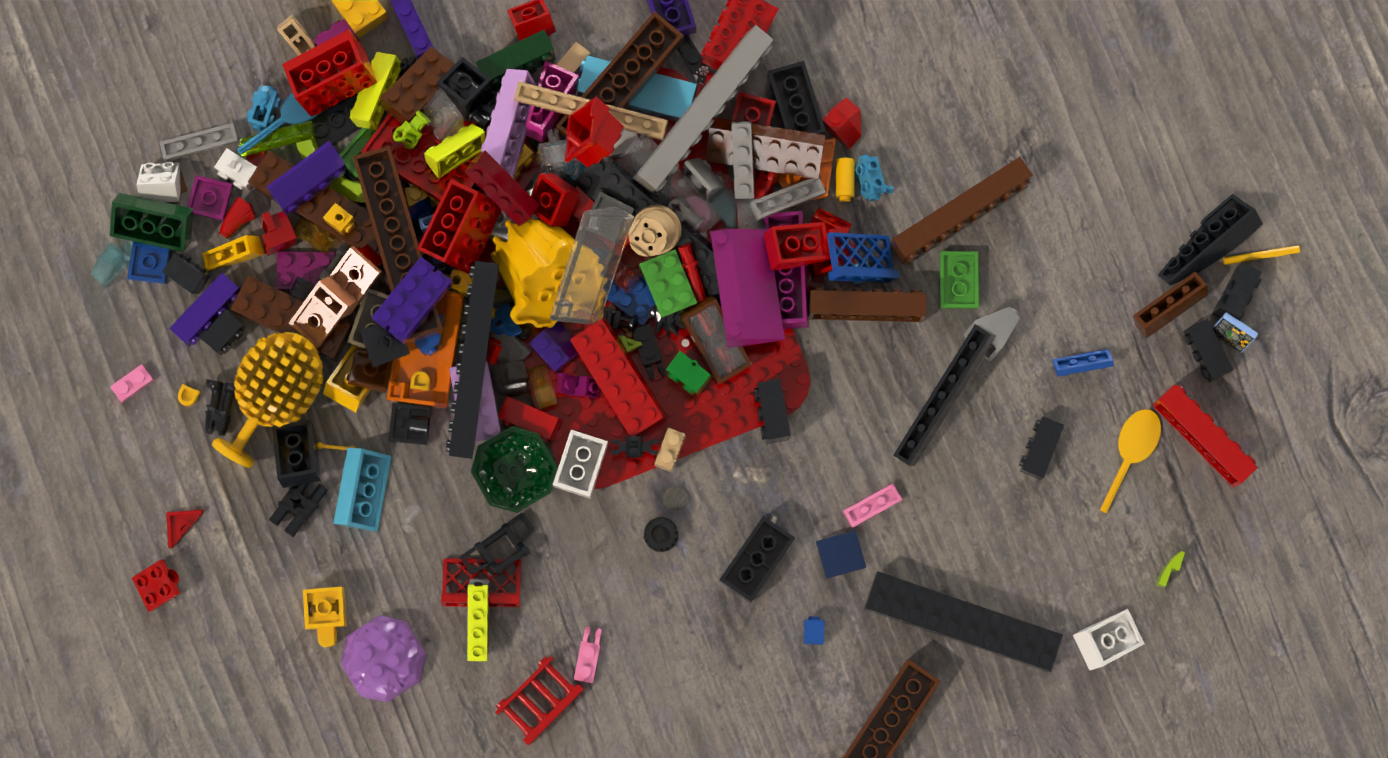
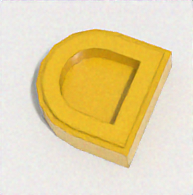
[410,371,431,391]
[178,384,201,407]

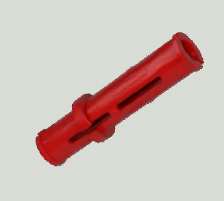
[678,244,707,302]

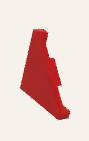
[166,509,203,549]

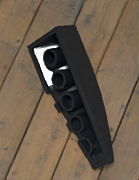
[1158,194,1263,286]

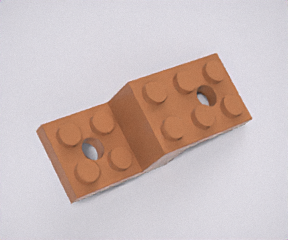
[289,246,382,348]

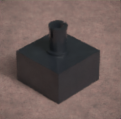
[359,324,410,367]

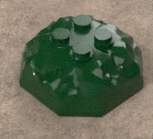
[471,426,558,513]

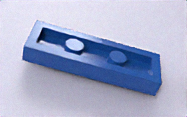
[1052,349,1114,377]

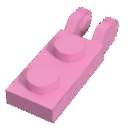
[574,626,602,683]

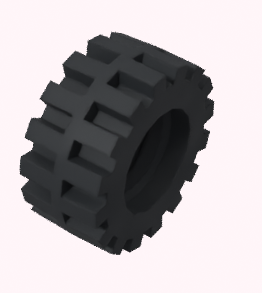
[644,517,678,552]

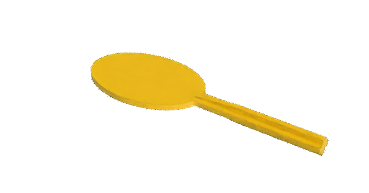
[1100,409,1161,513]

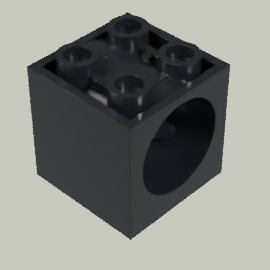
[437,57,492,122]

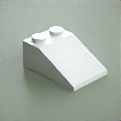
[1073,609,1144,670]

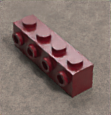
[465,150,539,226]

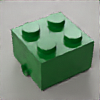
[666,351,712,395]

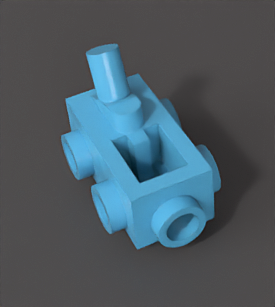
[246,85,281,132]
[855,155,893,202]

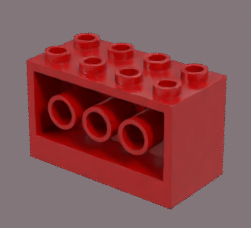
[282,29,377,117]

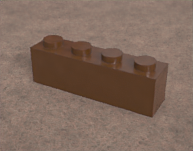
[1133,272,1208,338]

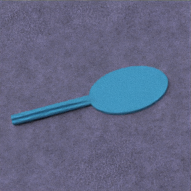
[237,92,320,155]

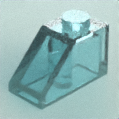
[707,187,737,229]
[91,242,130,287]

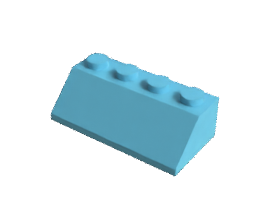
[333,448,392,532]

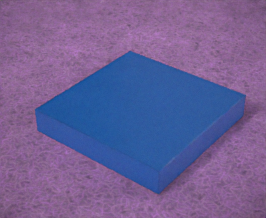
[127,242,171,284]

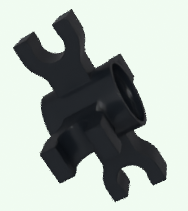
[611,436,658,458]

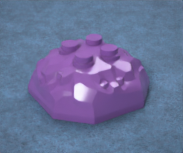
[340,615,427,702]

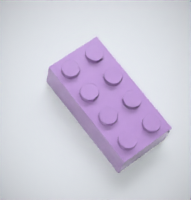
[449,361,501,442]

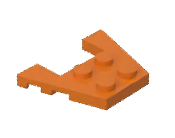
[778,138,835,201]

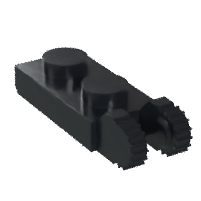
[632,324,666,380]

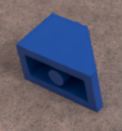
[414,314,445,356]

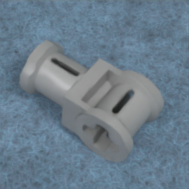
[668,197,705,232]

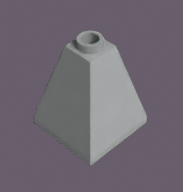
[964,307,1020,363]

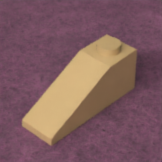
[277,14,316,56]

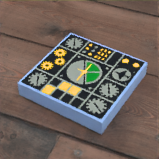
[1212,312,1258,353]

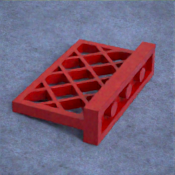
[441,558,521,608]

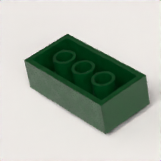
[476,30,556,91]
[110,193,194,252]

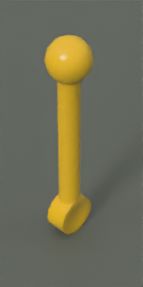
[317,442,356,451]

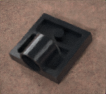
[388,403,431,446]

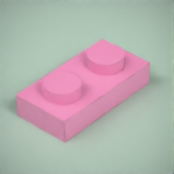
[110,364,154,403]

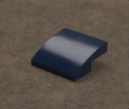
[816,530,866,579]

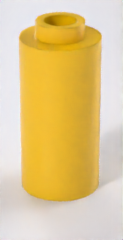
[836,158,855,202]

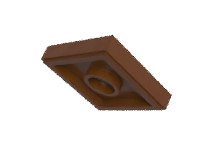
[348,349,392,393]

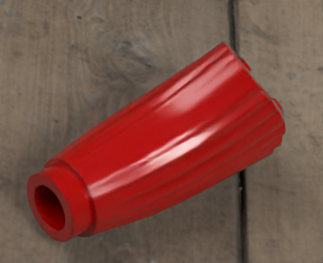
[219,197,256,239]

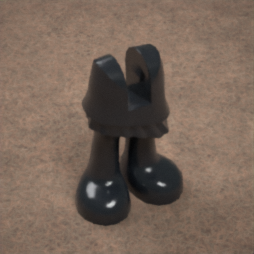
[205,379,236,436]

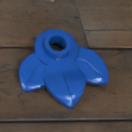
[490,303,522,337]

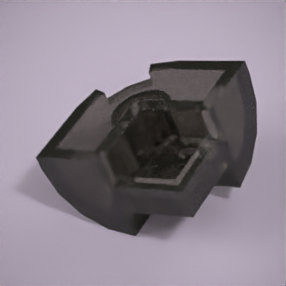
[488,359,531,397]

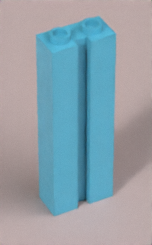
[576,56,697,122]

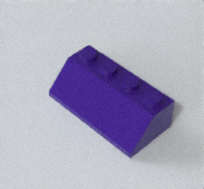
[267,141,348,215]

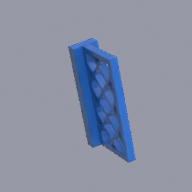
[827,232,900,283]

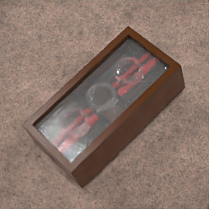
[679,296,752,384]

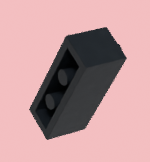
[1183,319,1234,383]
[1018,416,1064,480]

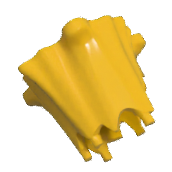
[490,218,606,328]

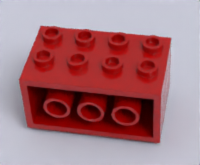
[701,0,779,70]
[417,180,502,275]

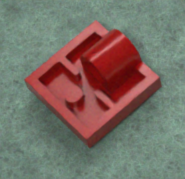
[132,559,181,612]

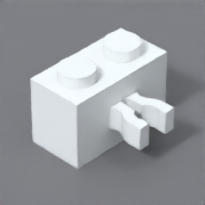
[214,148,257,191]

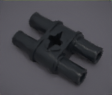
[269,483,328,537]

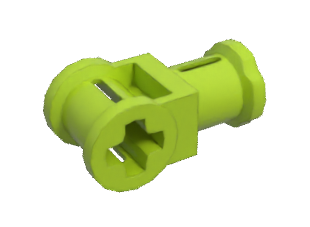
[393,110,430,149]

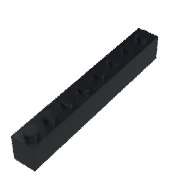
[893,324,996,466]

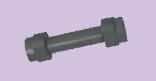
[317,244,349,282]

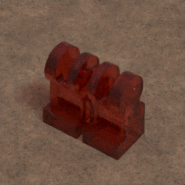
[601,252,640,294]

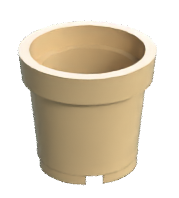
[629,205,682,256]

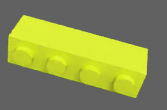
[349,52,402,130]

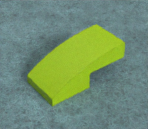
[1155,551,1185,588]

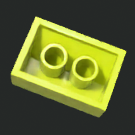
[424,124,485,179]

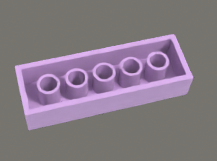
[481,69,537,178]

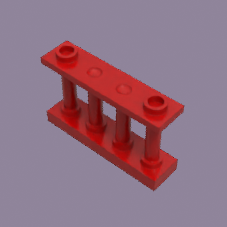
[495,656,584,746]

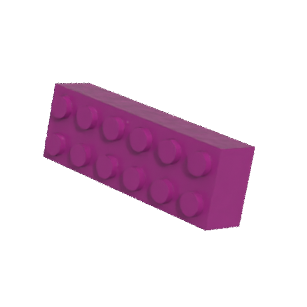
[764,211,810,329]

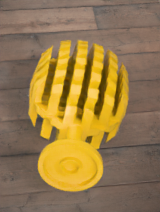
[212,332,323,468]

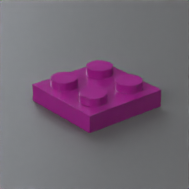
[187,175,234,221]

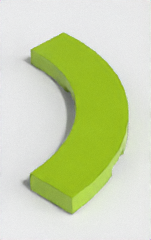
[296,138,365,202]

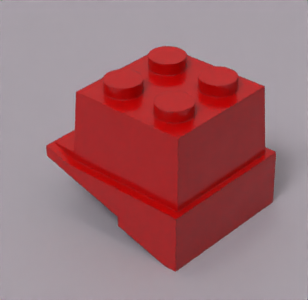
[564,96,624,167]

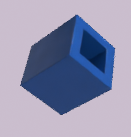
[803,616,824,645]

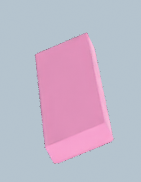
[843,483,903,528]

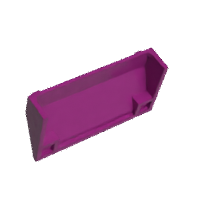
[710,229,785,348]

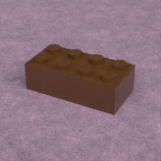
[380,46,455,124]

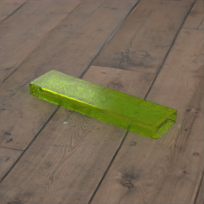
[239,120,314,157]

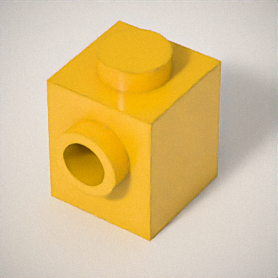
[323,203,356,236]

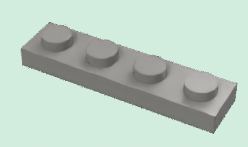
[732,122,755,199]
[159,123,239,161]
[749,178,826,221]

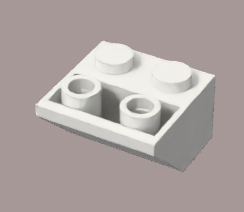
[136,162,181,203]

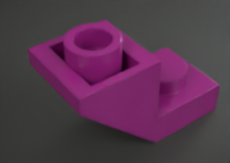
[555,373,600,399]

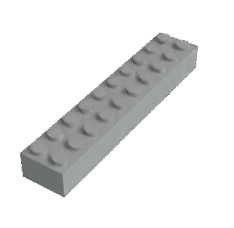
[633,25,774,193]

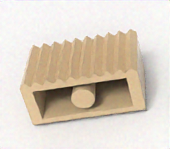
[654,428,685,472]

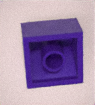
[529,321,578,374]

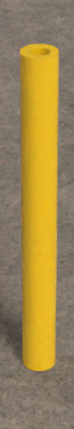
[1223,245,1300,265]

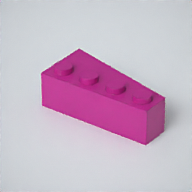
[526,61,579,143]

